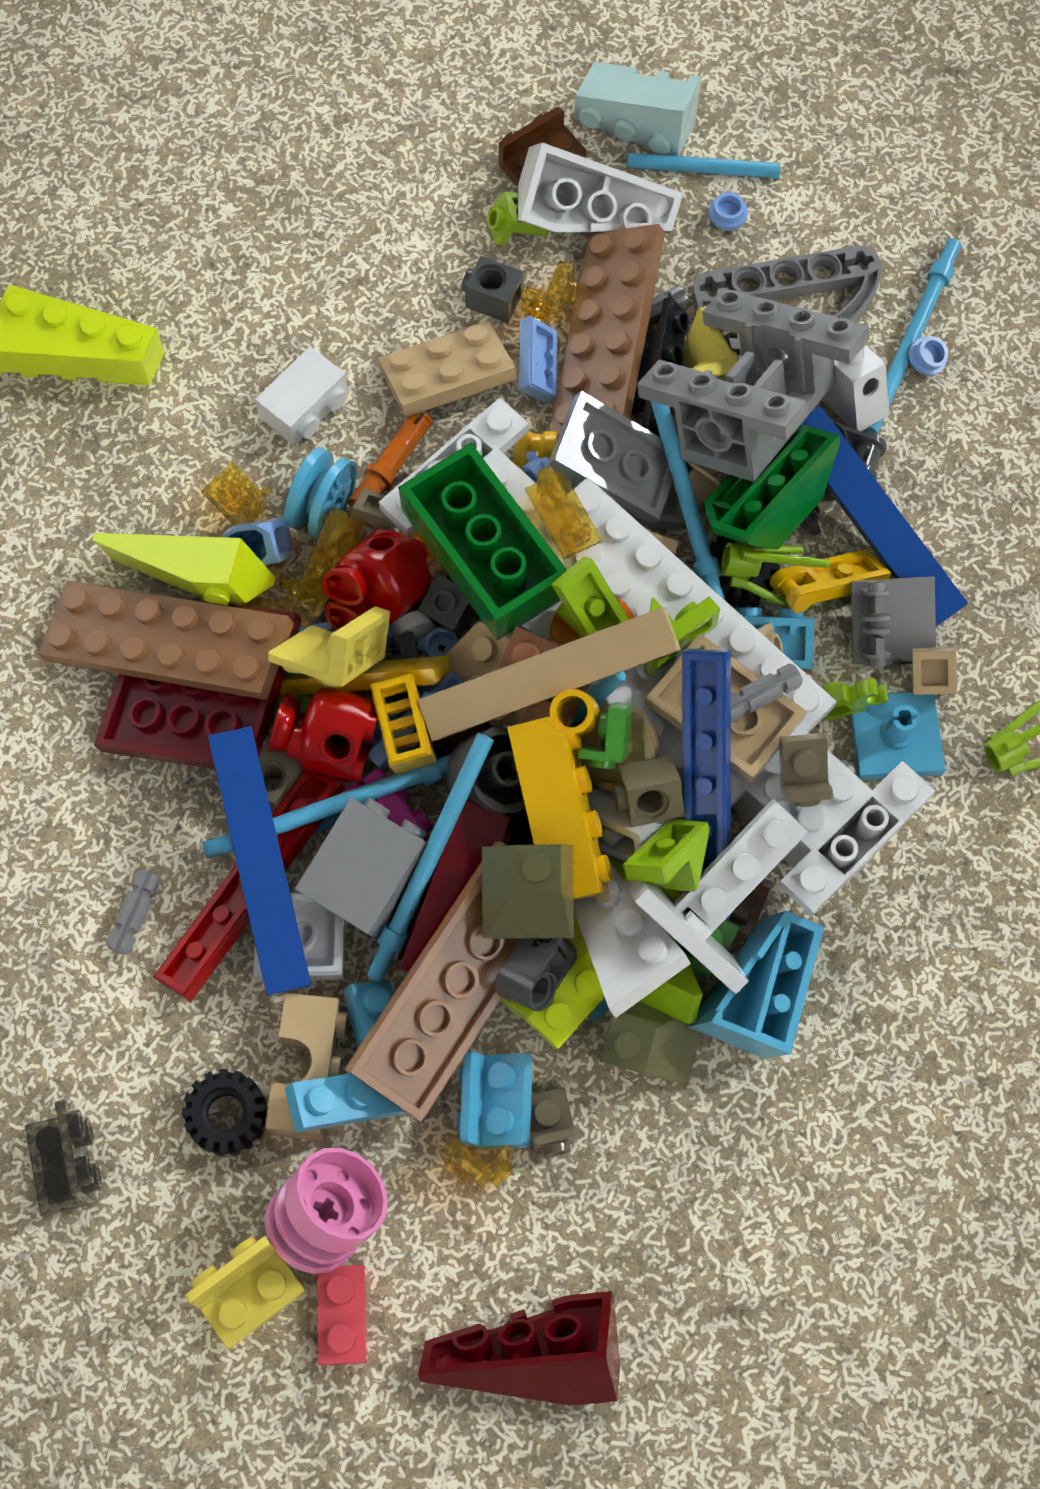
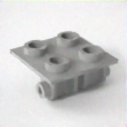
[851,576,936,667]

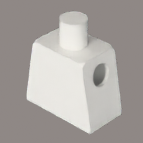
[821,345,889,431]

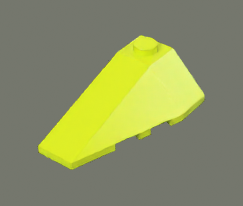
[92,533,276,606]

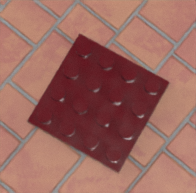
[94,597,302,769]

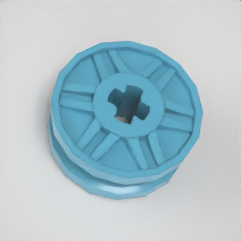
[284,447,357,541]

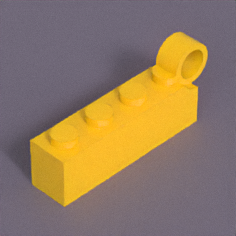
[507,689,613,900]

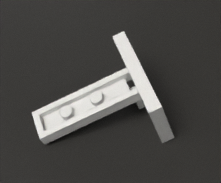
[627,798,809,994]

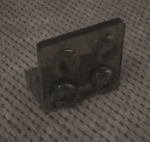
[25,1099,103,1217]

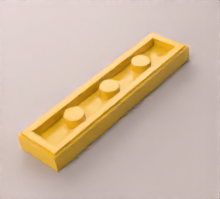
[279,655,451,696]

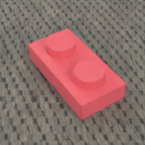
[317,1265,367,1366]

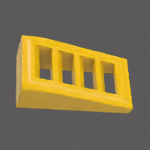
[370,673,437,774]

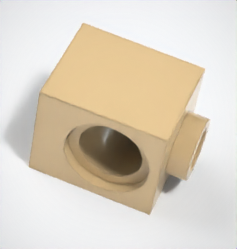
[912,647,957,695]

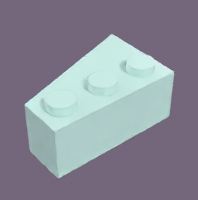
[574,62,702,156]

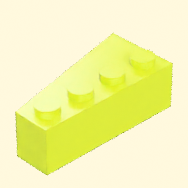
[0,284,164,385]

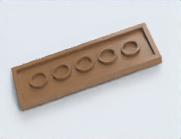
[549,224,665,439]
[38,580,294,700]
[344,841,539,1122]

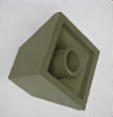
[482,844,574,939]
[600,996,708,1085]

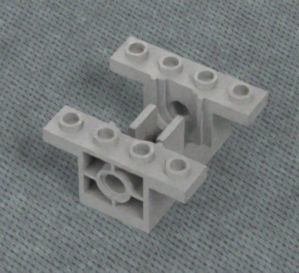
[637,288,870,482]

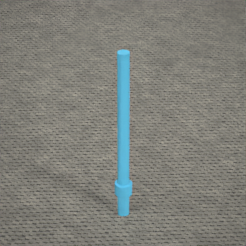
[863,238,962,435]
[650,401,725,600]
[367,733,494,982]
[218,754,451,854]

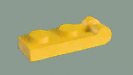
[770,549,891,613]

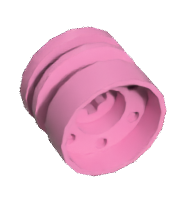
[264,1148,388,1274]

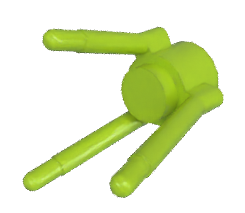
[721,542,830,608]
[984,700,1040,777]

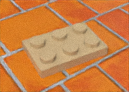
[378,321,518,417]
[645,634,807,783]

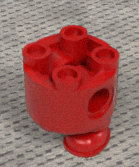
[322,528,431,631]
[268,687,378,783]

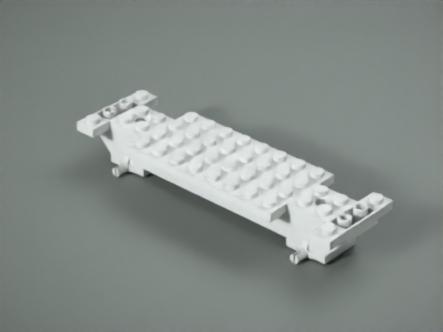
[378,397,935,917]

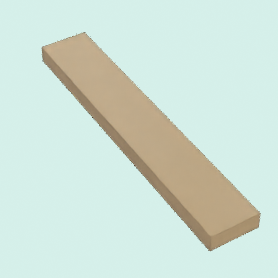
[418,607,681,742]

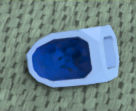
[222,517,292,565]

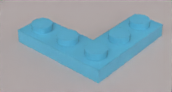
[285,979,407,1133]

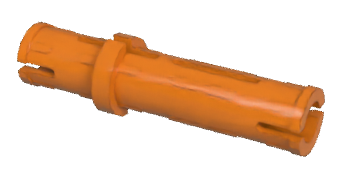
[347,412,433,508]

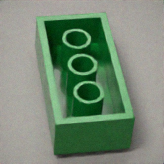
[398,443,567,641]

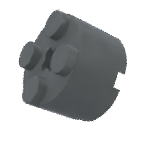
[445,725,526,815]

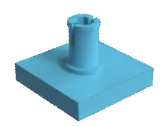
[850,692,945,780]

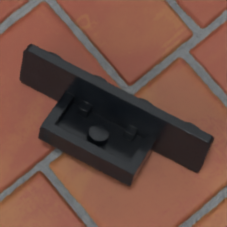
[632,297,689,437]

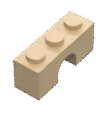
[265,993,348,1141]

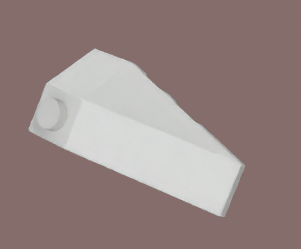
[518,142,683,233]

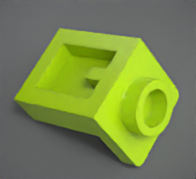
[487,191,550,246]

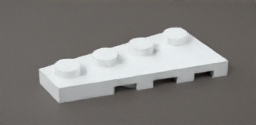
[574,851,691,1018]

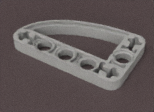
[692,246,881,359]

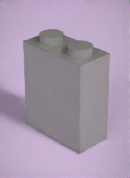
[295,797,427,939]

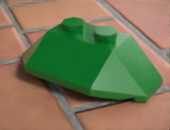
[703,425,841,550]

